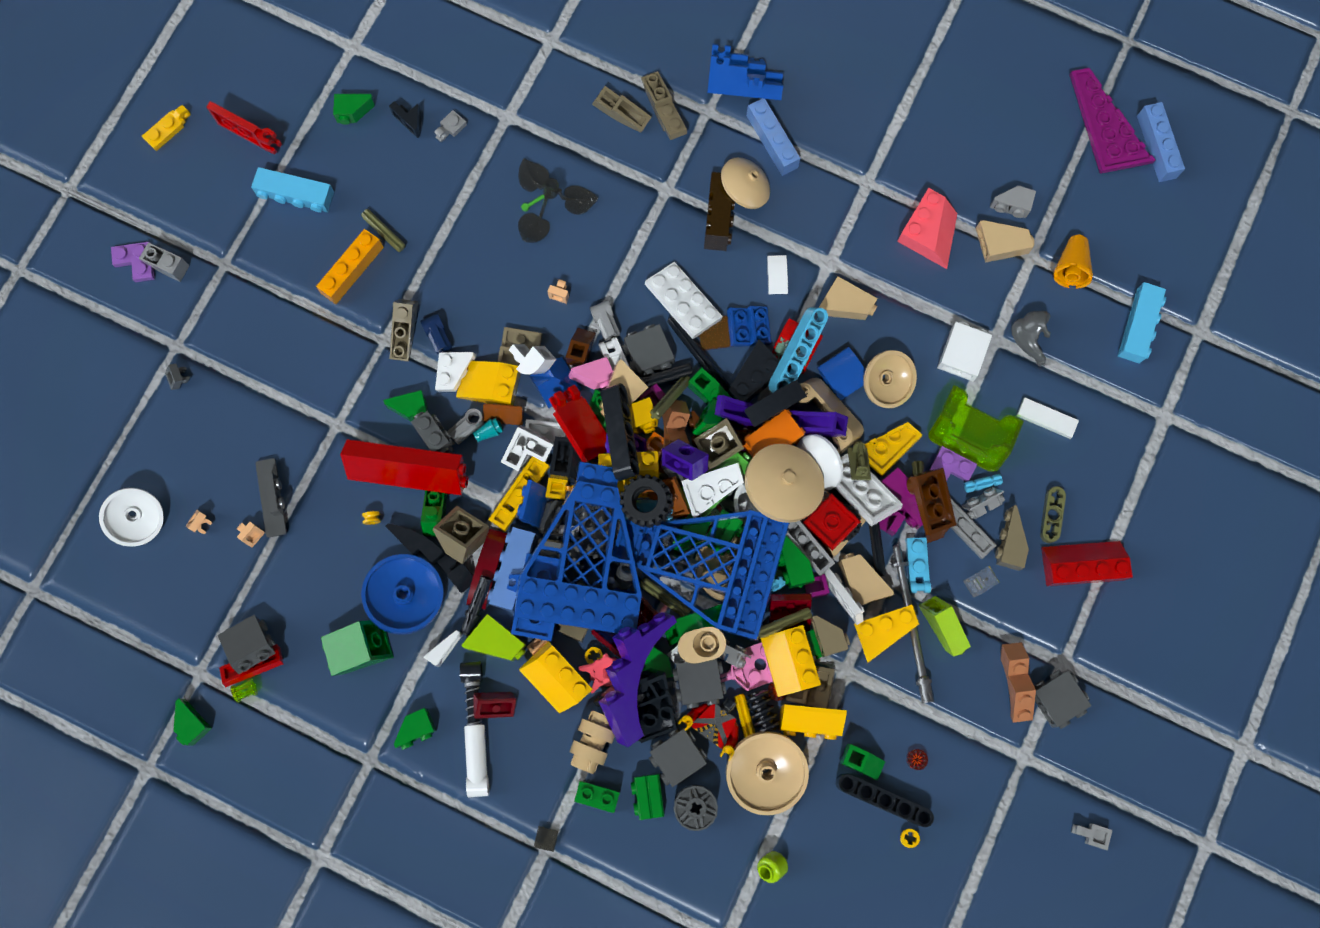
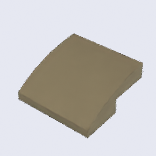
[498,327,543,366]
[786,666,835,709]

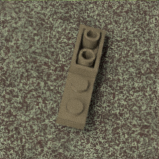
[641,71,687,140]

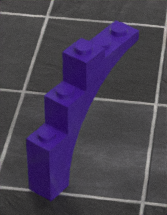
[714,395,848,437]
[599,612,677,747]

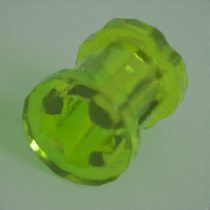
[231,678,258,703]

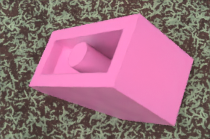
[568,357,613,390]

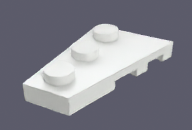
[681,462,745,518]

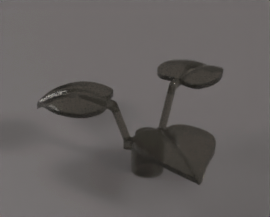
[518,158,598,243]

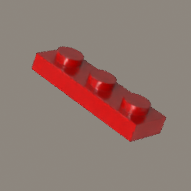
[219,644,283,687]

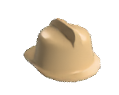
[678,627,726,663]

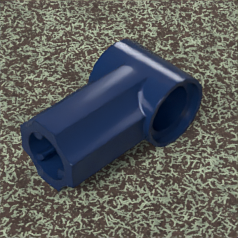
[420,313,452,354]

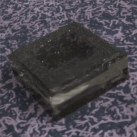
[534,826,559,852]

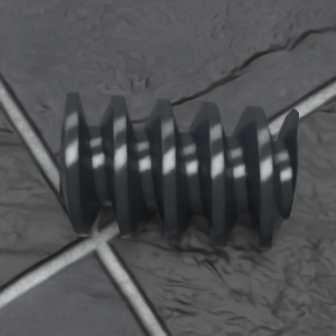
[746,689,780,733]

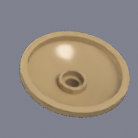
[721,157,770,209]
[863,350,917,408]

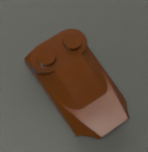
[907,468,956,543]

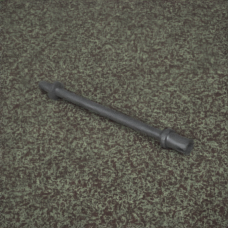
[891,545,934,703]

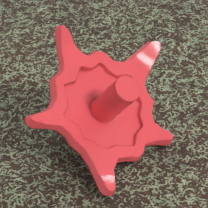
[578,653,617,693]

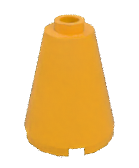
[1054,234,1093,289]

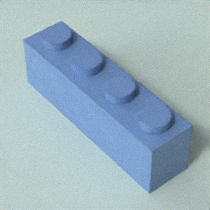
[746,98,801,176]
[1137,102,1185,182]
[487,527,537,612]

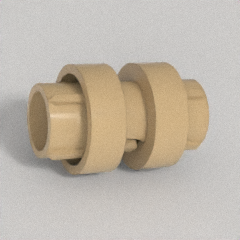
[569,710,615,774]

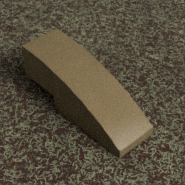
[592,86,651,132]

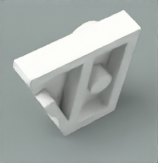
[435,352,476,392]

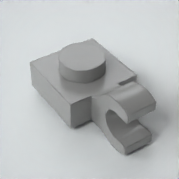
[434,110,467,142]
[1071,823,1112,851]

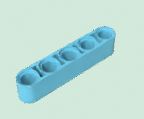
[768,307,828,393]

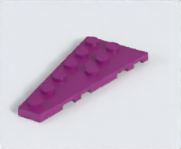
[1070,68,1155,174]

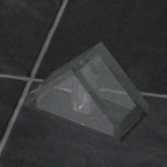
[963,566,1000,598]

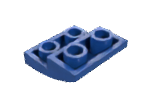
[727,306,771,347]
[817,347,866,401]
[517,480,547,528]

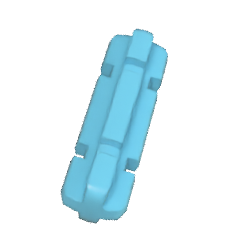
[964,474,1003,493]
[771,576,786,594]

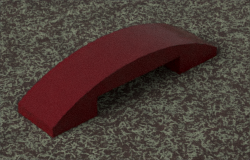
[466,529,507,610]

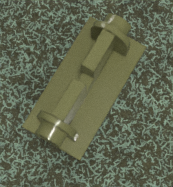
[847,440,871,480]

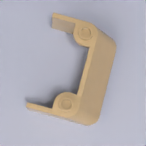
[799,378,864,455]

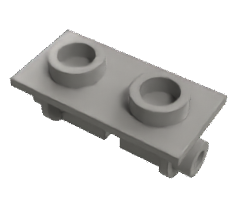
[962,487,1005,519]
[718,640,751,668]

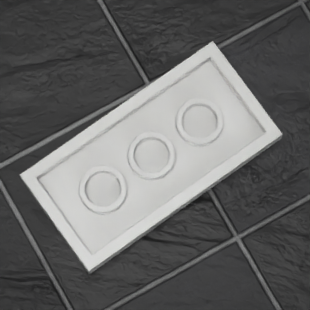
[645,262,723,339]
[835,453,903,526]

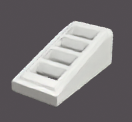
[424,630,463,667]

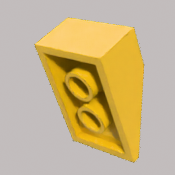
[456,361,521,406]

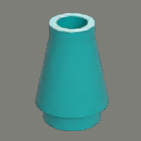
[473,418,504,442]

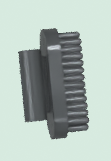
[538,500,565,535]

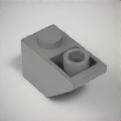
[990,186,1036,218]
[139,242,189,282]

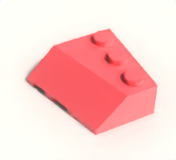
[897,188,958,269]

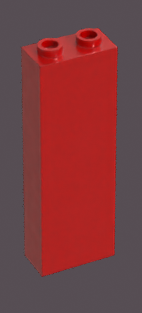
[340,439,469,495]

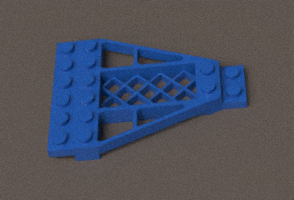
[513,462,642,633]
[612,510,790,641]

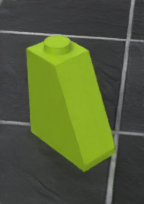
[918,596,971,656]
[461,614,526,662]

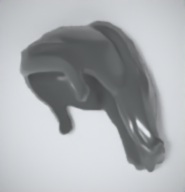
[1011,310,1051,367]

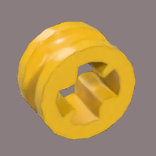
[362,511,381,525]
[585,647,603,664]
[900,829,920,848]

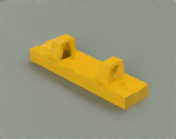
[488,456,550,532]

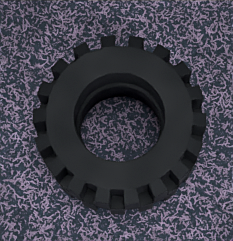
[620,474,674,528]

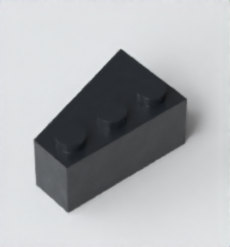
[728,339,779,403]

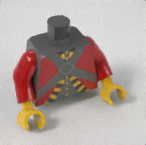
[678,698,739,761]

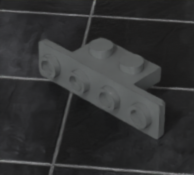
[255,458,287,538]

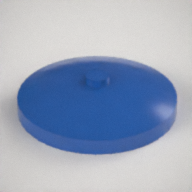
[361,554,443,634]

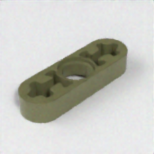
[1040,487,1066,543]

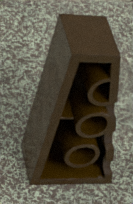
[704,172,735,251]

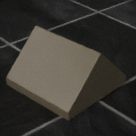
[694,418,744,470]

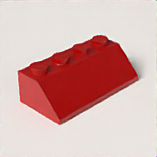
[1041,541,1133,586]

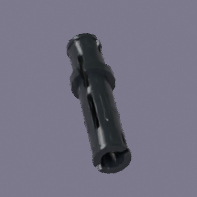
[460,575,493,636]

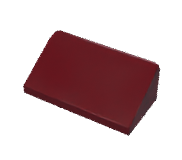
[591,630,621,659]
[473,692,517,718]

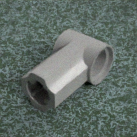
[590,300,620,341]
[447,409,484,445]

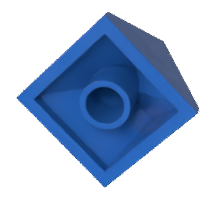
[529,357,582,408]

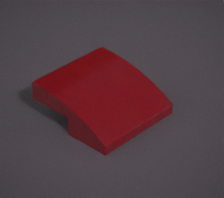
[769,594,812,632]

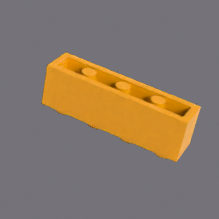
[316,228,384,305]

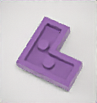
[111,242,155,282]
[930,446,977,482]

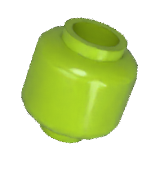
[757,851,788,883]

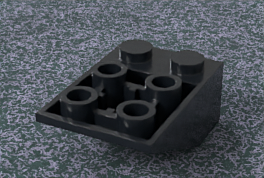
[549,436,607,483]

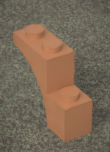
[659,400,690,474]
[1001,642,1036,723]

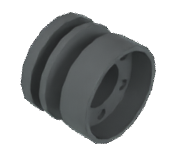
[673,785,718,831]

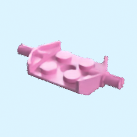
[720,643,773,691]

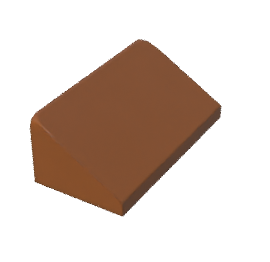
[483,404,524,425]

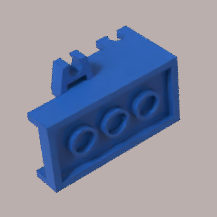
[707,44,783,100]
[507,553,567,642]

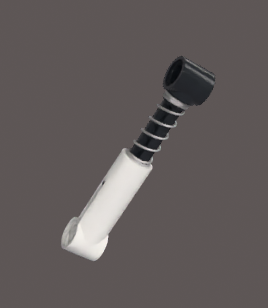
[460,661,489,798]

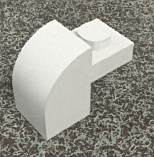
[509,344,556,374]

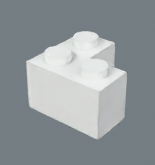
[501,425,554,471]

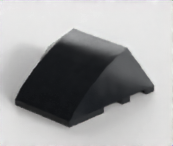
[594,668,677,743]

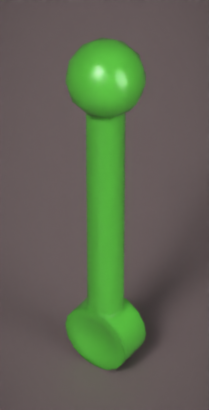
[521,187,556,212]

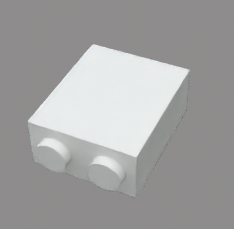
[937,322,992,381]

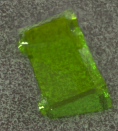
[928,385,1024,472]

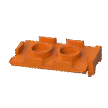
[744,409,806,458]

